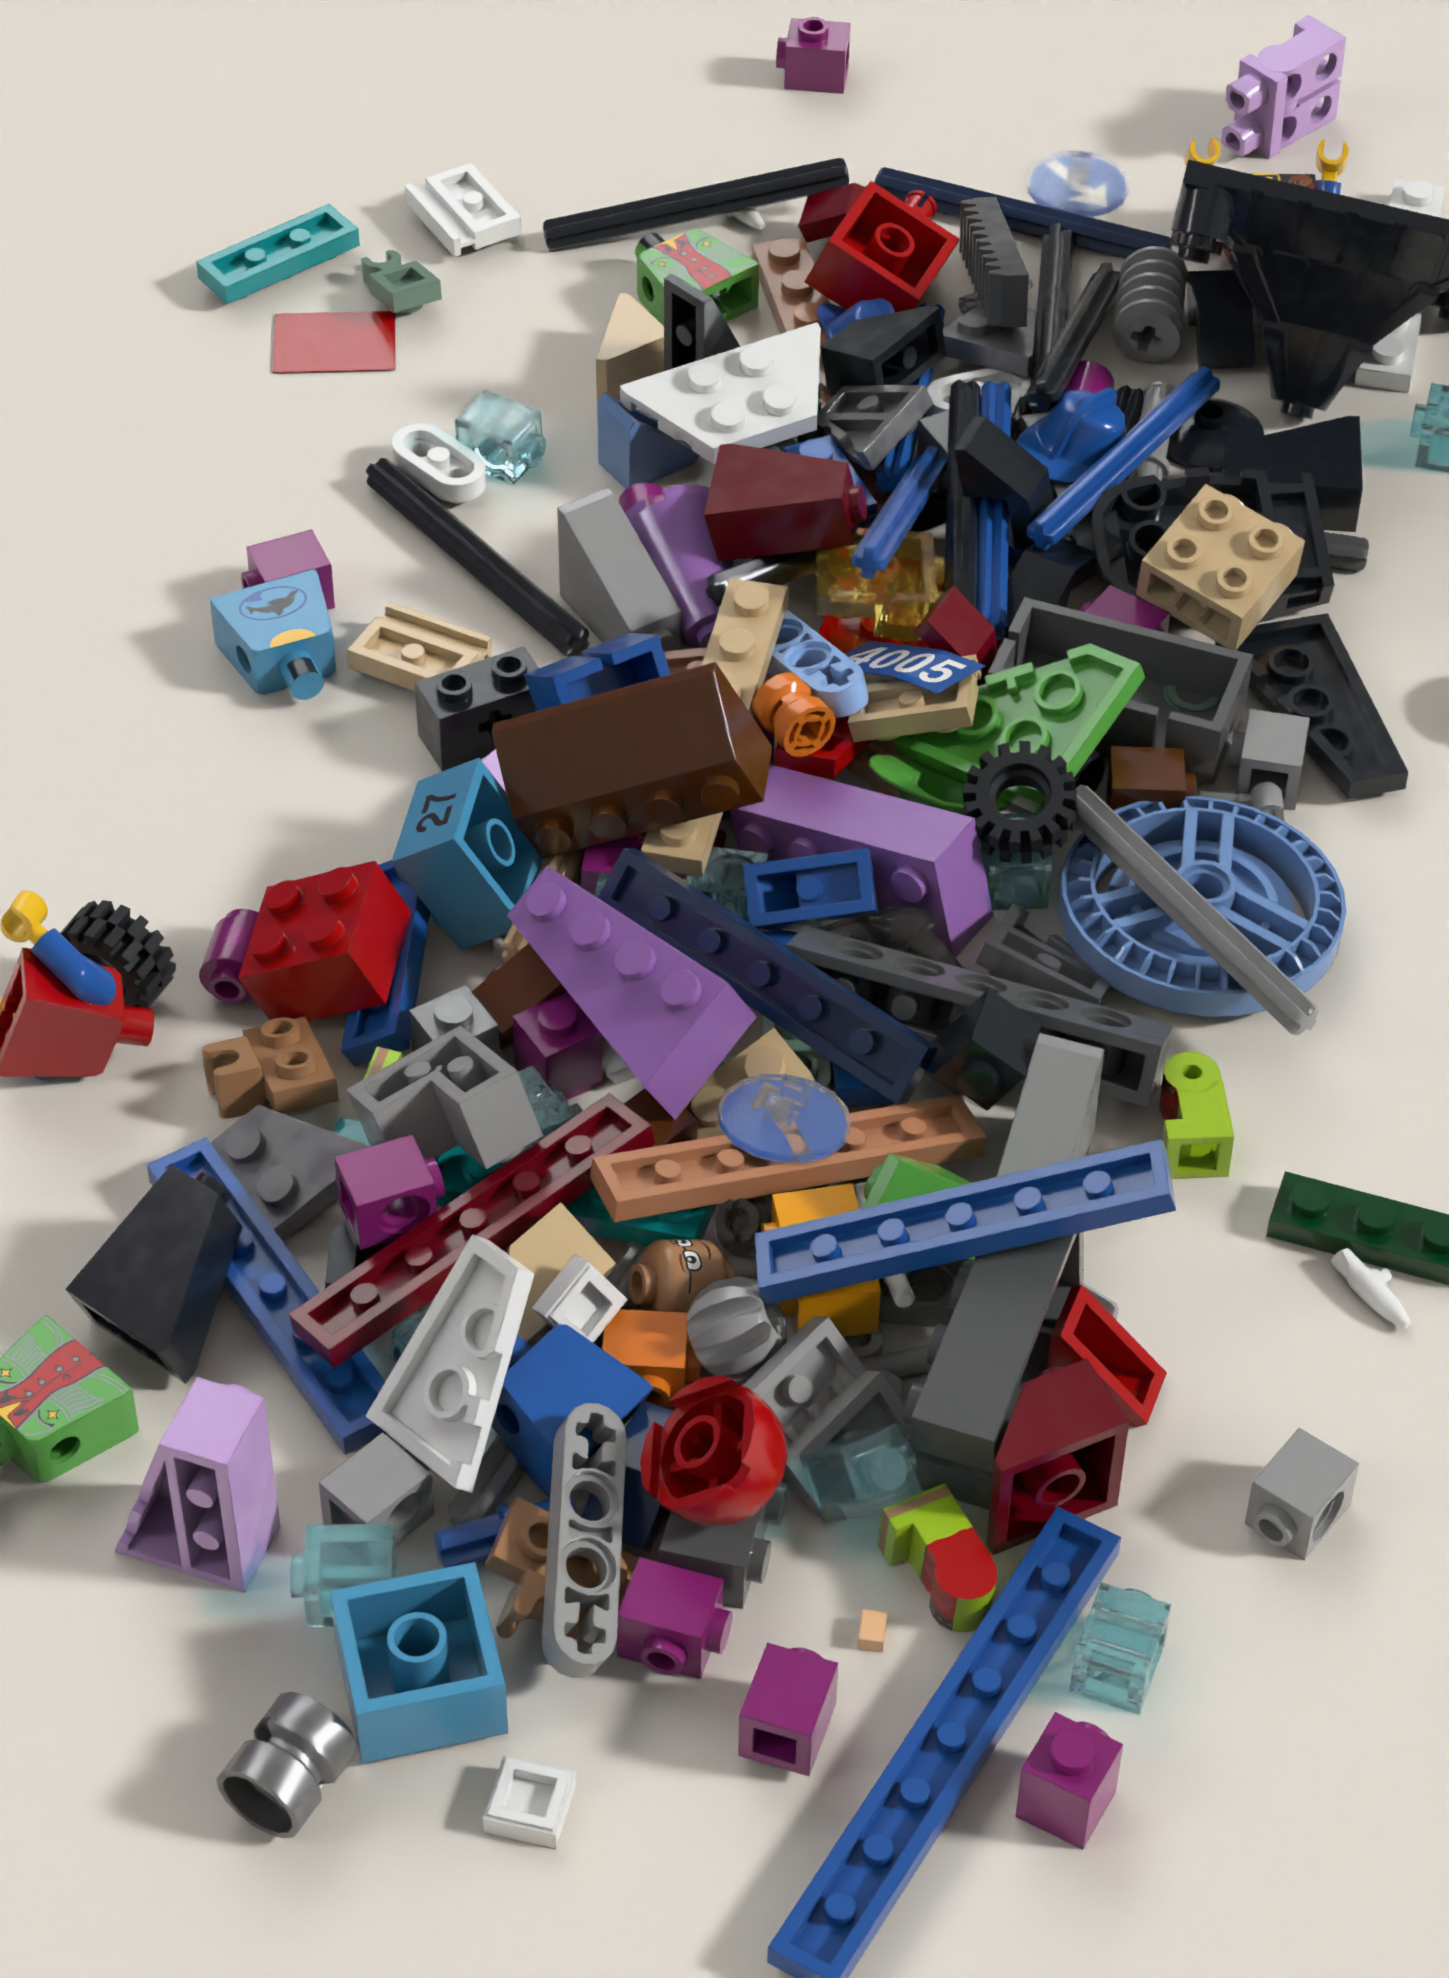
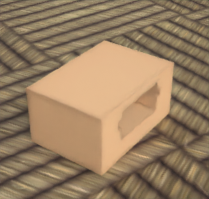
[857,1609,888,1652]

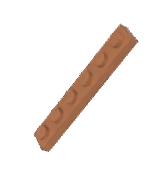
[590,1094,987,1222]

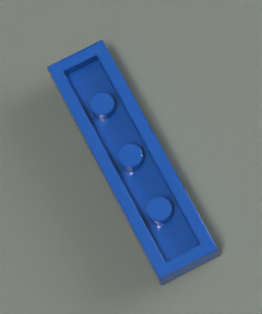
[341,860,430,1066]

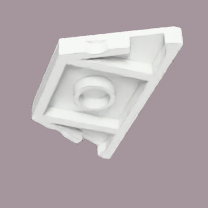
[620,322,821,464]

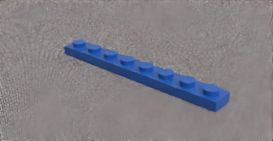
[767,1506,1121,1978]

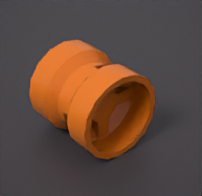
[751,672,836,757]

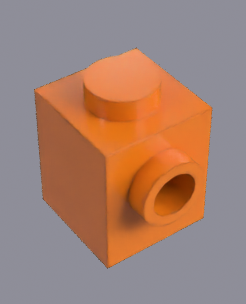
[602,1309,701,1410]

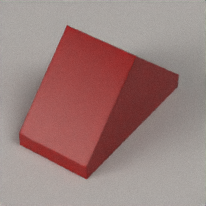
[1047,1284,1167,1427]

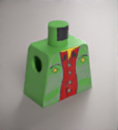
[635,229,759,326]
[0,1314,139,1483]

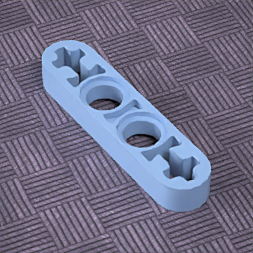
[767,609,869,718]

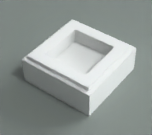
[531,1254,628,1343]
[482,1755,576,1849]

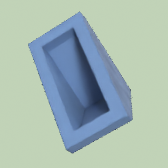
[597,392,700,489]

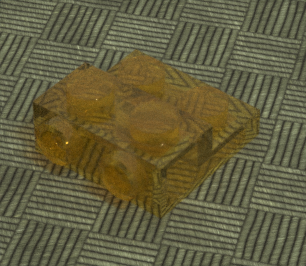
[814,528,945,641]

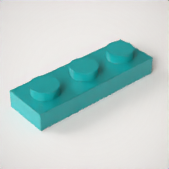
[196,203,360,304]

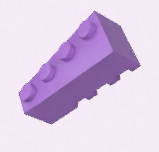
[729,764,993,960]
[507,865,757,1120]

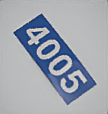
[845,641,985,694]

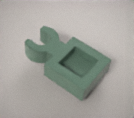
[361,250,442,313]

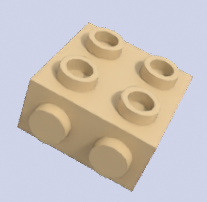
[1136,484,1305,650]

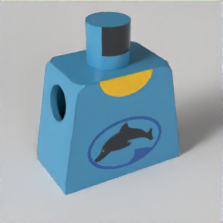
[210,569,336,700]

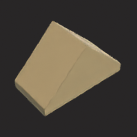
[596,293,664,401]

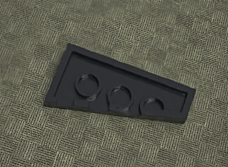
[1215,613,1408,799]

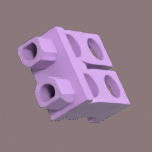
[1221,15,1346,159]

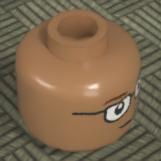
[628,1239,735,1313]

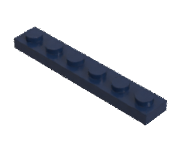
[597,848,938,1105]

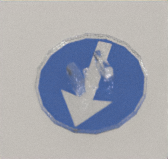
[1027,150,1129,217]
[717,1074,851,1163]

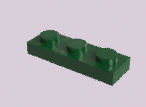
[1266,1171,1449,1285]

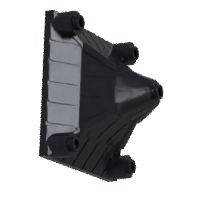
[1169,160,1449,419]

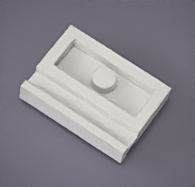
[404,163,521,257]

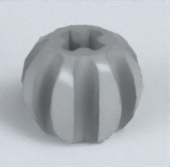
[687,1276,787,1381]

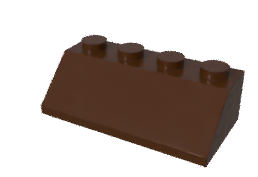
[492,662,772,859]

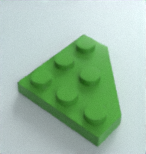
[893,643,1145,814]

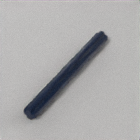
[874,167,1173,259]

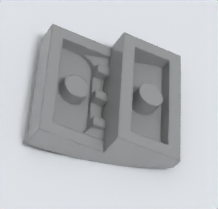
[742,1316,912,1518]

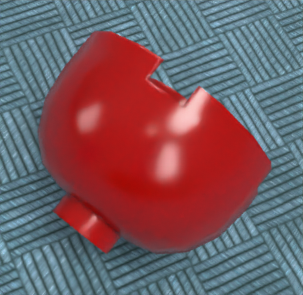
[640,1375,788,1527]

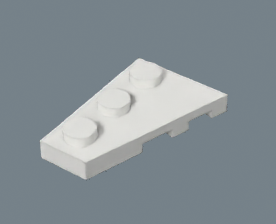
[366,1234,534,1493]

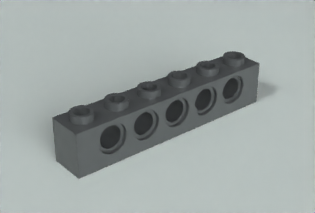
[786,926,1174,1107]

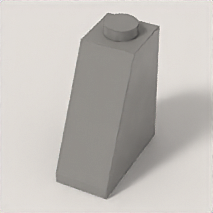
[557,487,681,651]
[997,1033,1104,1177]

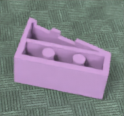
[115,1377,280,1593]

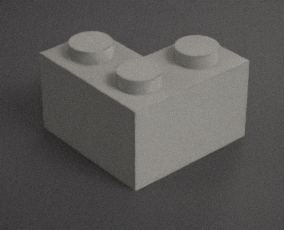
[346,1025,543,1169]

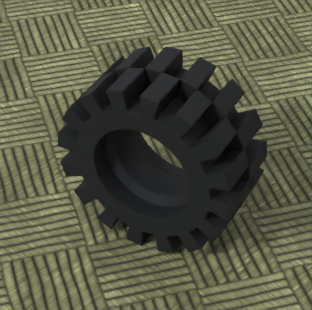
[963,741,1077,864]
[61,900,176,1008]

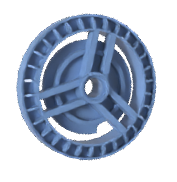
[1058,796,1346,1017]

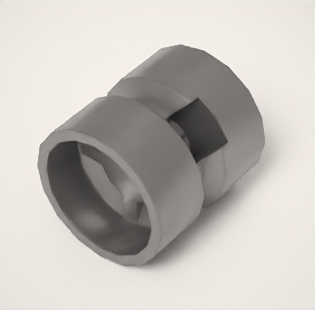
[217,1692,357,1838]

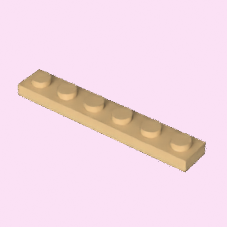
[641,578,789,877]

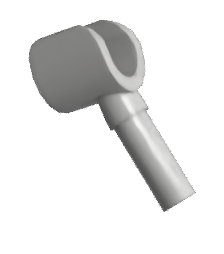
[1200,782,1285,822]

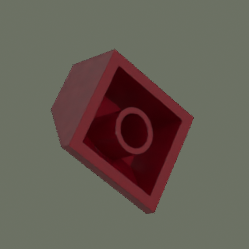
[986,1358,1129,1555]

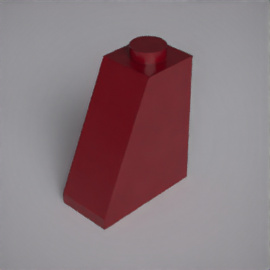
[704,444,867,562]

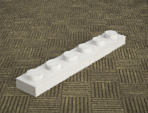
[1354,179,1446,393]

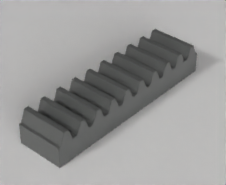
[959,197,1029,327]

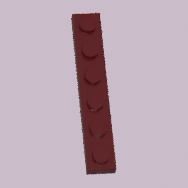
[288,1093,655,1368]

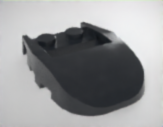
[1091,467,1335,624]

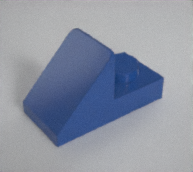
[743,848,878,929]

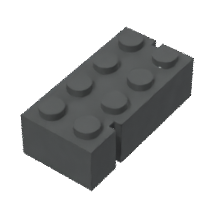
[988,597,1253,785]
[903,1232,1084,1510]

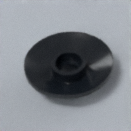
[1166,398,1264,473]

